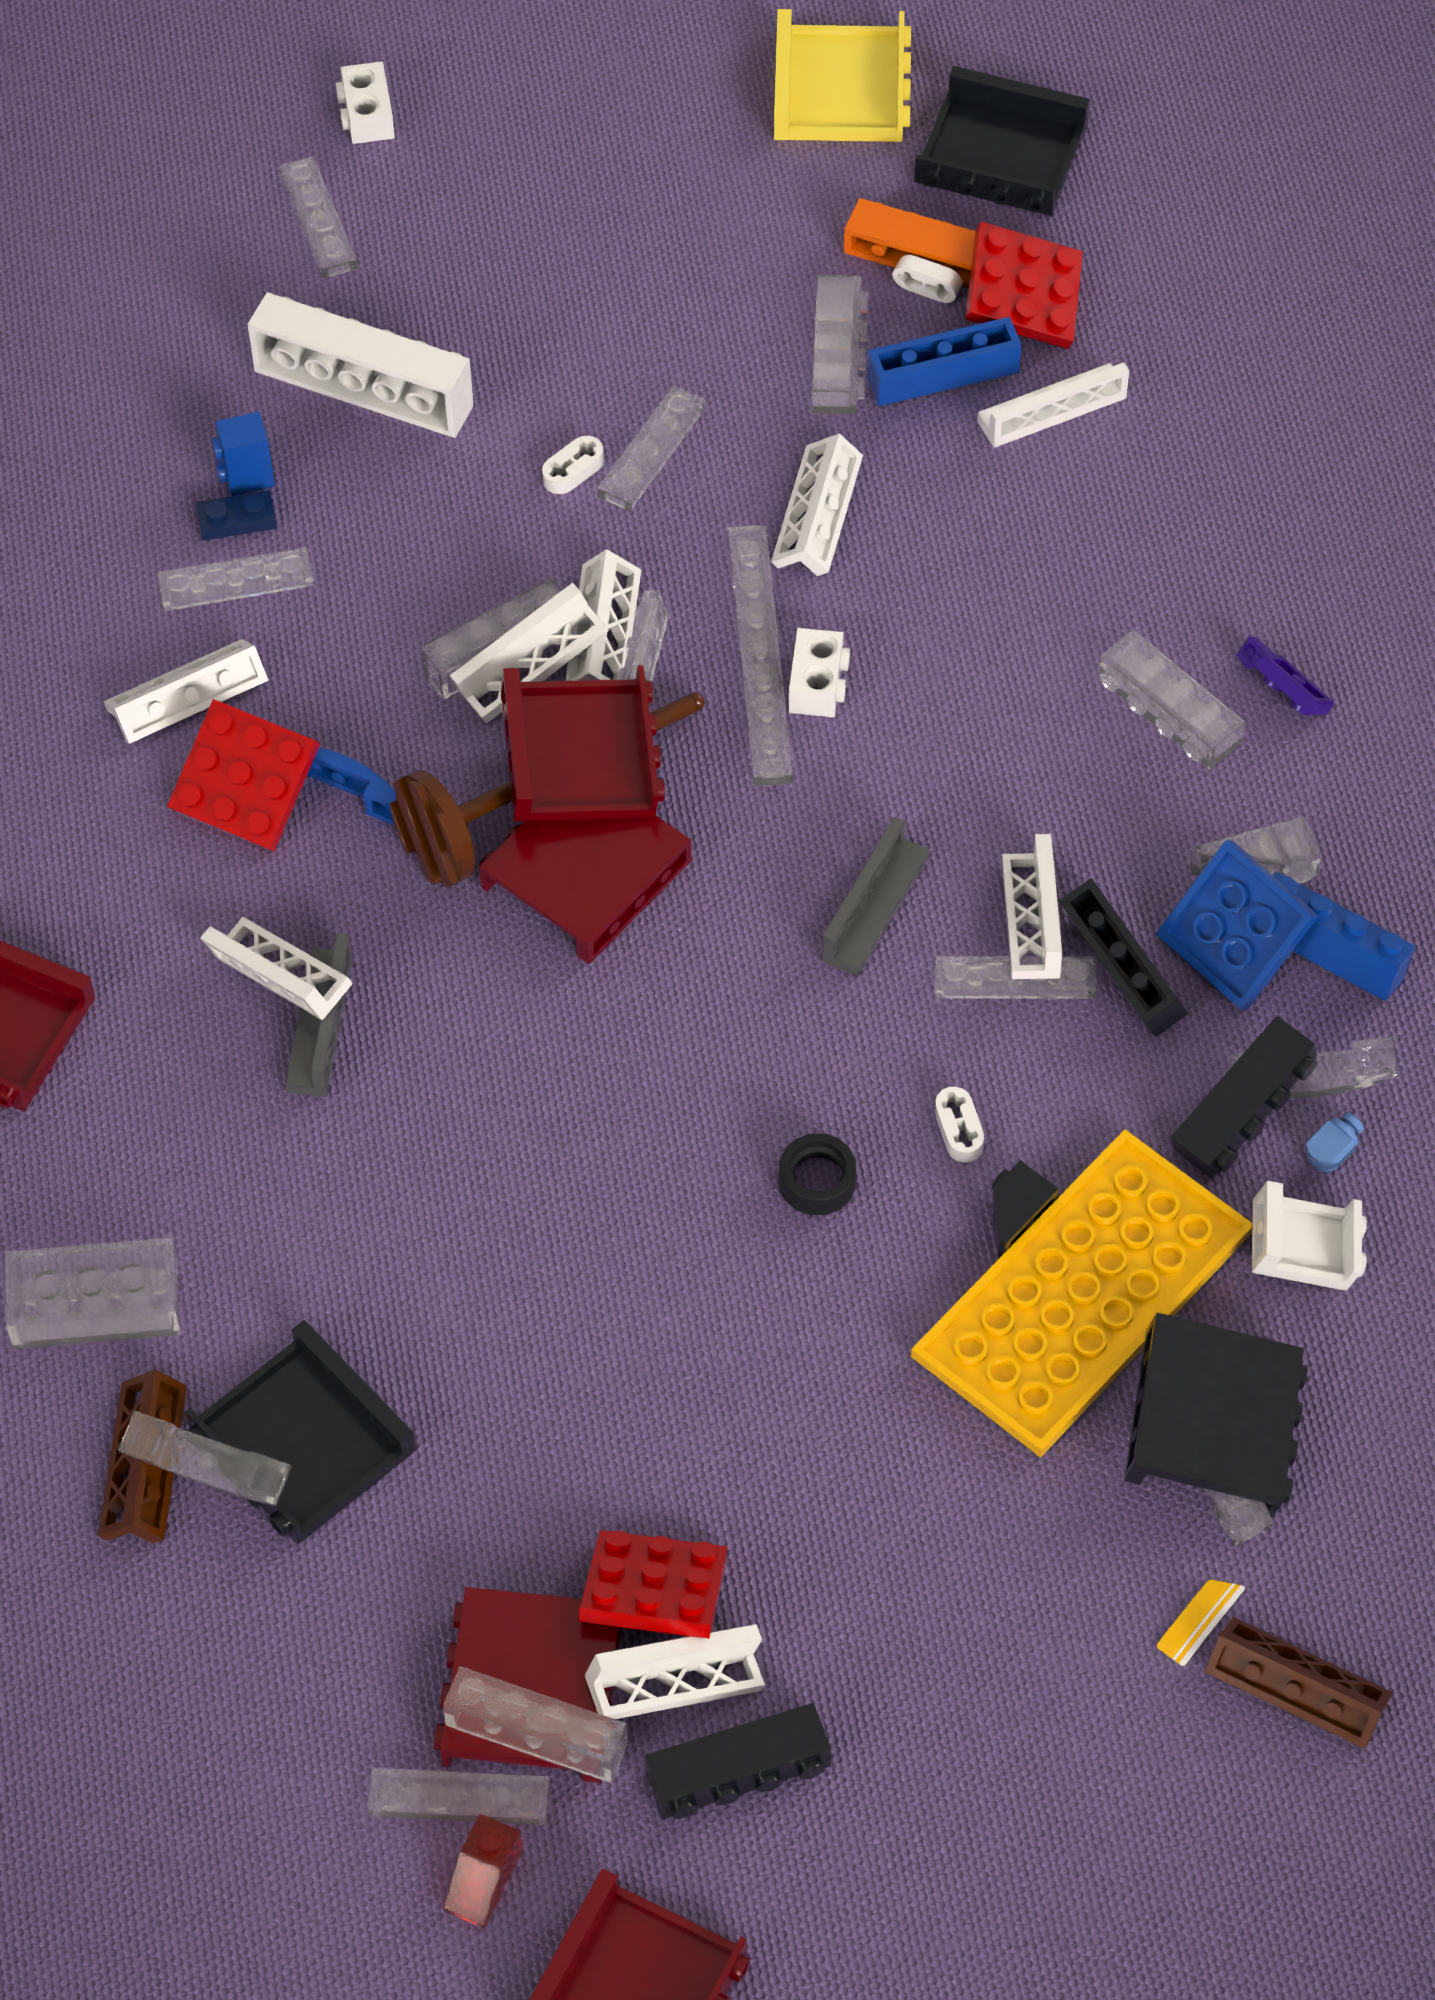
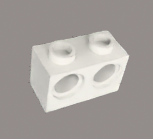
[336,61,395,144]
[789,628,850,717]

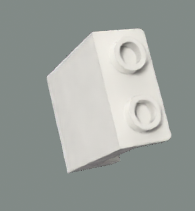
[1252,1181,1367,1291]

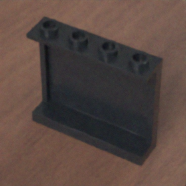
[914,66,1090,216]
[1124,1312,1308,1517]
[186,1320,416,1545]

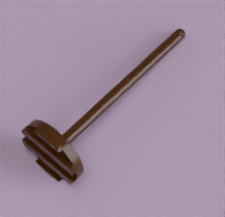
[390,692,705,887]

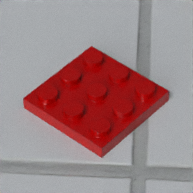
[965,222,1083,349]
[167,699,321,851]
[579,1530,728,1639]

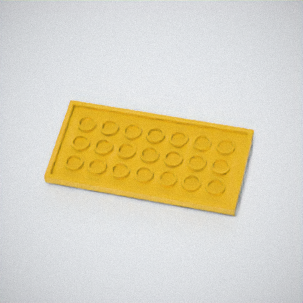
[911,1129,1253,1458]

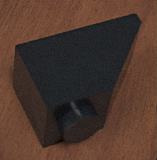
[992,1160,1059,1259]

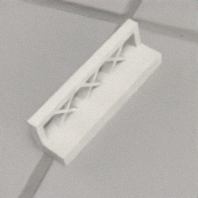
[977,362,1129,448]
[771,433,863,576]
[565,549,641,681]
[450,583,609,724]
[104,639,268,744]
[1002,834,1062,979]
[200,917,353,1021]
[585,1624,765,1722]

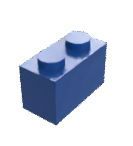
[211,411,275,496]

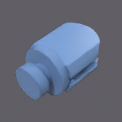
[1306,1112,1364,1173]

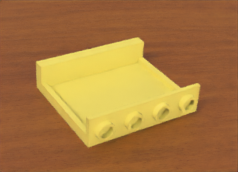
[774,9,911,142]

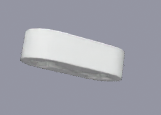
[892,255,963,303]
[542,436,604,494]
[935,1087,984,1163]

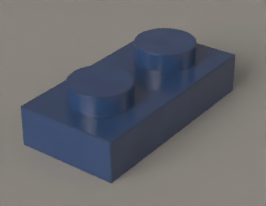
[196,490,277,541]

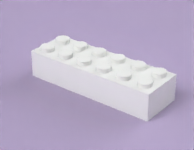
[248,292,474,438]

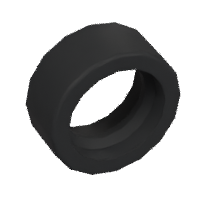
[779,1133,856,1215]

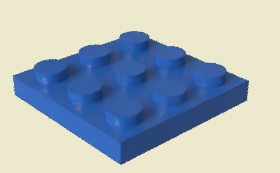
[1156,840,1319,1010]

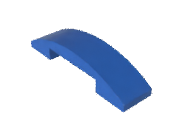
[307,747,396,826]

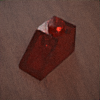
[443,1814,523,1928]

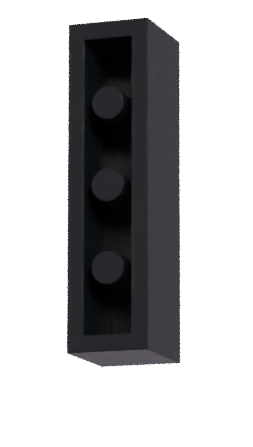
[1059,878,1188,1037]
[1171,1016,1317,1179]
[645,1702,831,1819]

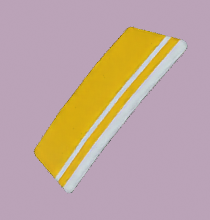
[1157,1580,1245,1666]

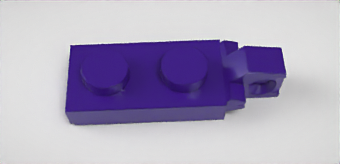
[1236,637,1334,716]

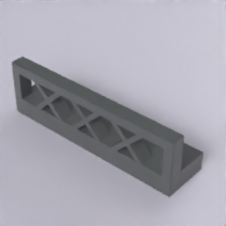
[822,817,929,977]
[286,933,353,1097]

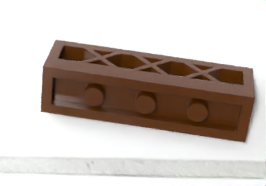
[98,1370,187,1544]
[1205,1617,1393,1749]

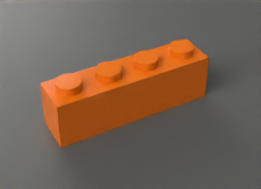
[844,198,976,289]

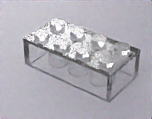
[5,1237,181,1349]

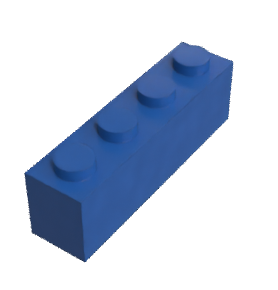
[867,317,1021,406]
[1273,871,1416,1001]

